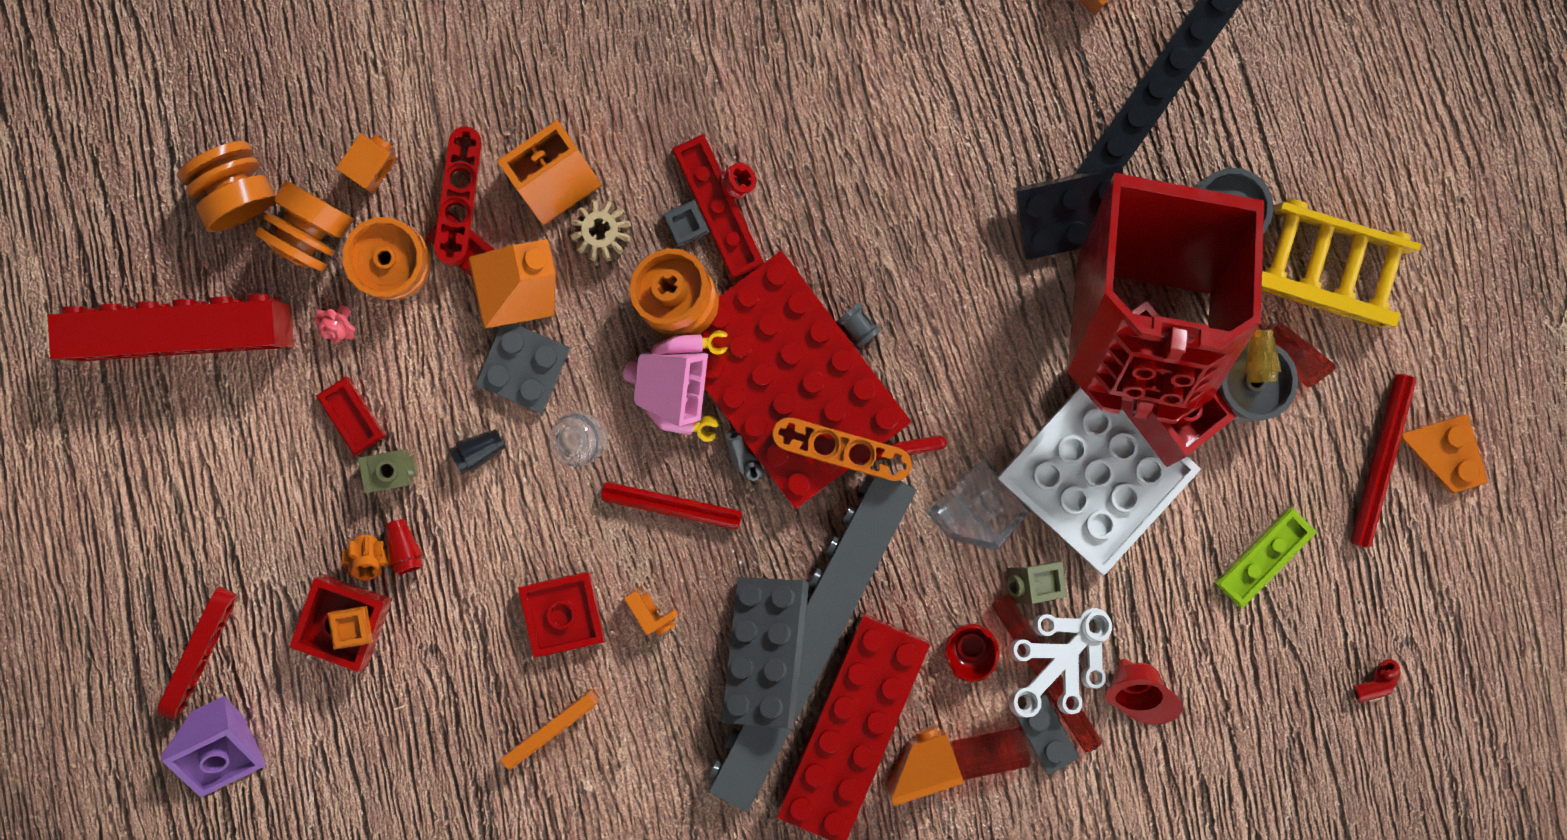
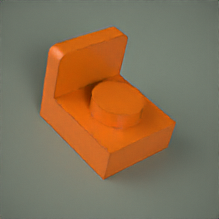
[624,588,679,636]

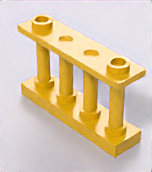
[1262,199,1422,329]

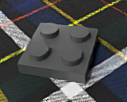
[476,324,571,414]

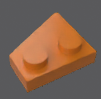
[1400,414,1488,493]

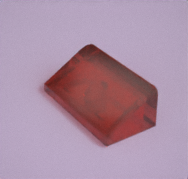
[1258,322,1336,387]
[951,726,1031,780]

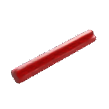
[601,482,742,530]

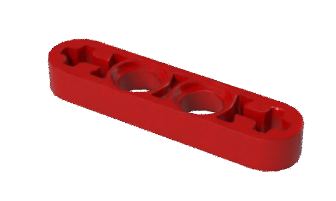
[434,126,482,267]
[156,586,238,721]

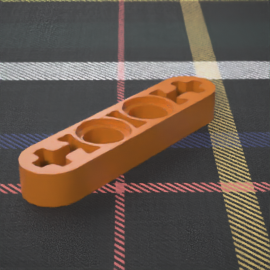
[773,417,912,482]

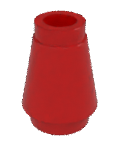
[384,519,424,575]

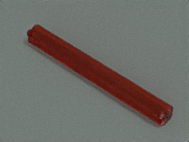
[992,595,1102,752]

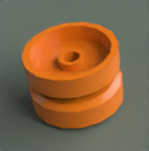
[342,217,432,300]
[629,248,720,339]

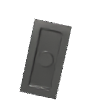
[1015,693,1080,775]

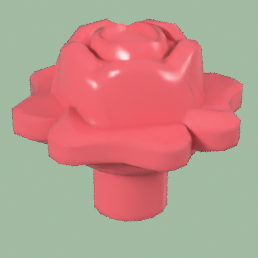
[315,305,356,342]

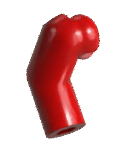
[1353,659,1401,703]

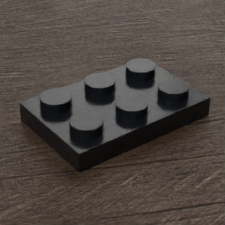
[1013,166,1124,260]

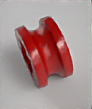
[719,162,756,199]

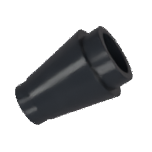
[448,429,505,475]

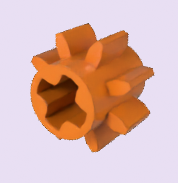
[342,535,388,580]

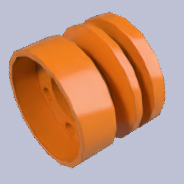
[177,141,276,233]
[254,180,354,272]

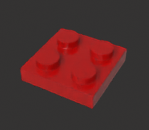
[518,571,606,658]

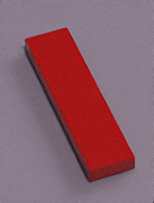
[671,134,764,280]

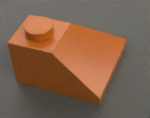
[468,239,556,329]
[886,726,964,806]

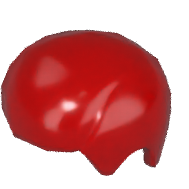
[945,623,1000,683]

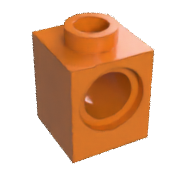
[336,133,398,194]

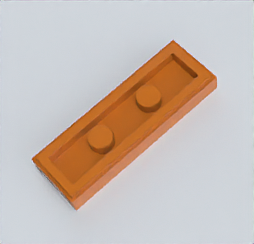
[500,689,599,770]

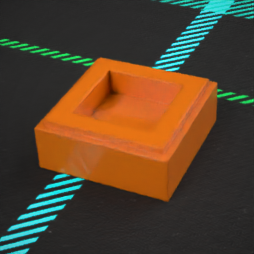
[327,606,373,650]

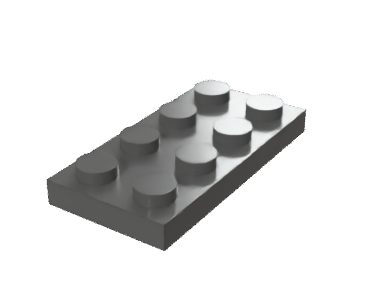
[722,577,809,729]

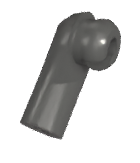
[725,430,764,481]

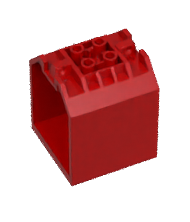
[1067,173,1264,424]

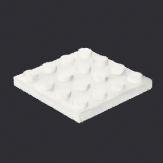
[996,386,1201,575]

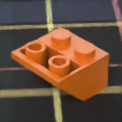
[497,119,603,226]

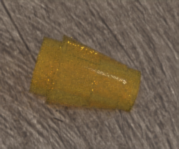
[1244,330,1282,383]

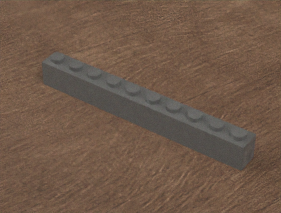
[706,469,917,813]

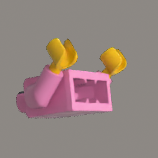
[623,330,728,442]

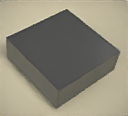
[662,200,710,248]

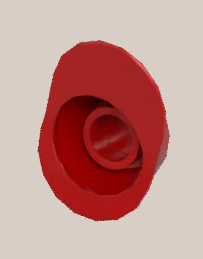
[1105,659,1183,725]

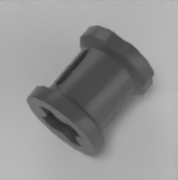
[836,302,883,349]

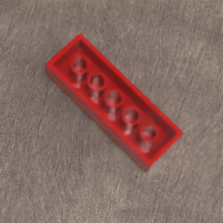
[47,294,294,362]
[777,611,931,840]

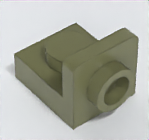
[1007,561,1067,604]

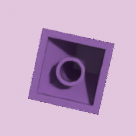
[161,696,266,798]

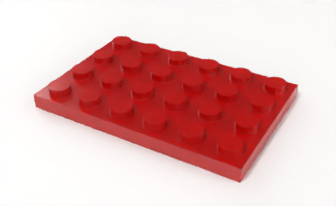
[700,250,912,509]

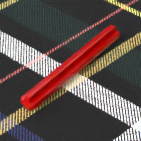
[1350,374,1416,548]

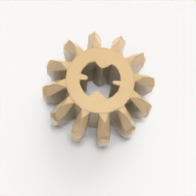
[570,200,631,262]

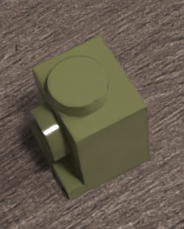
[358,449,418,494]

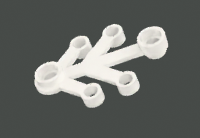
[1009,608,1112,717]

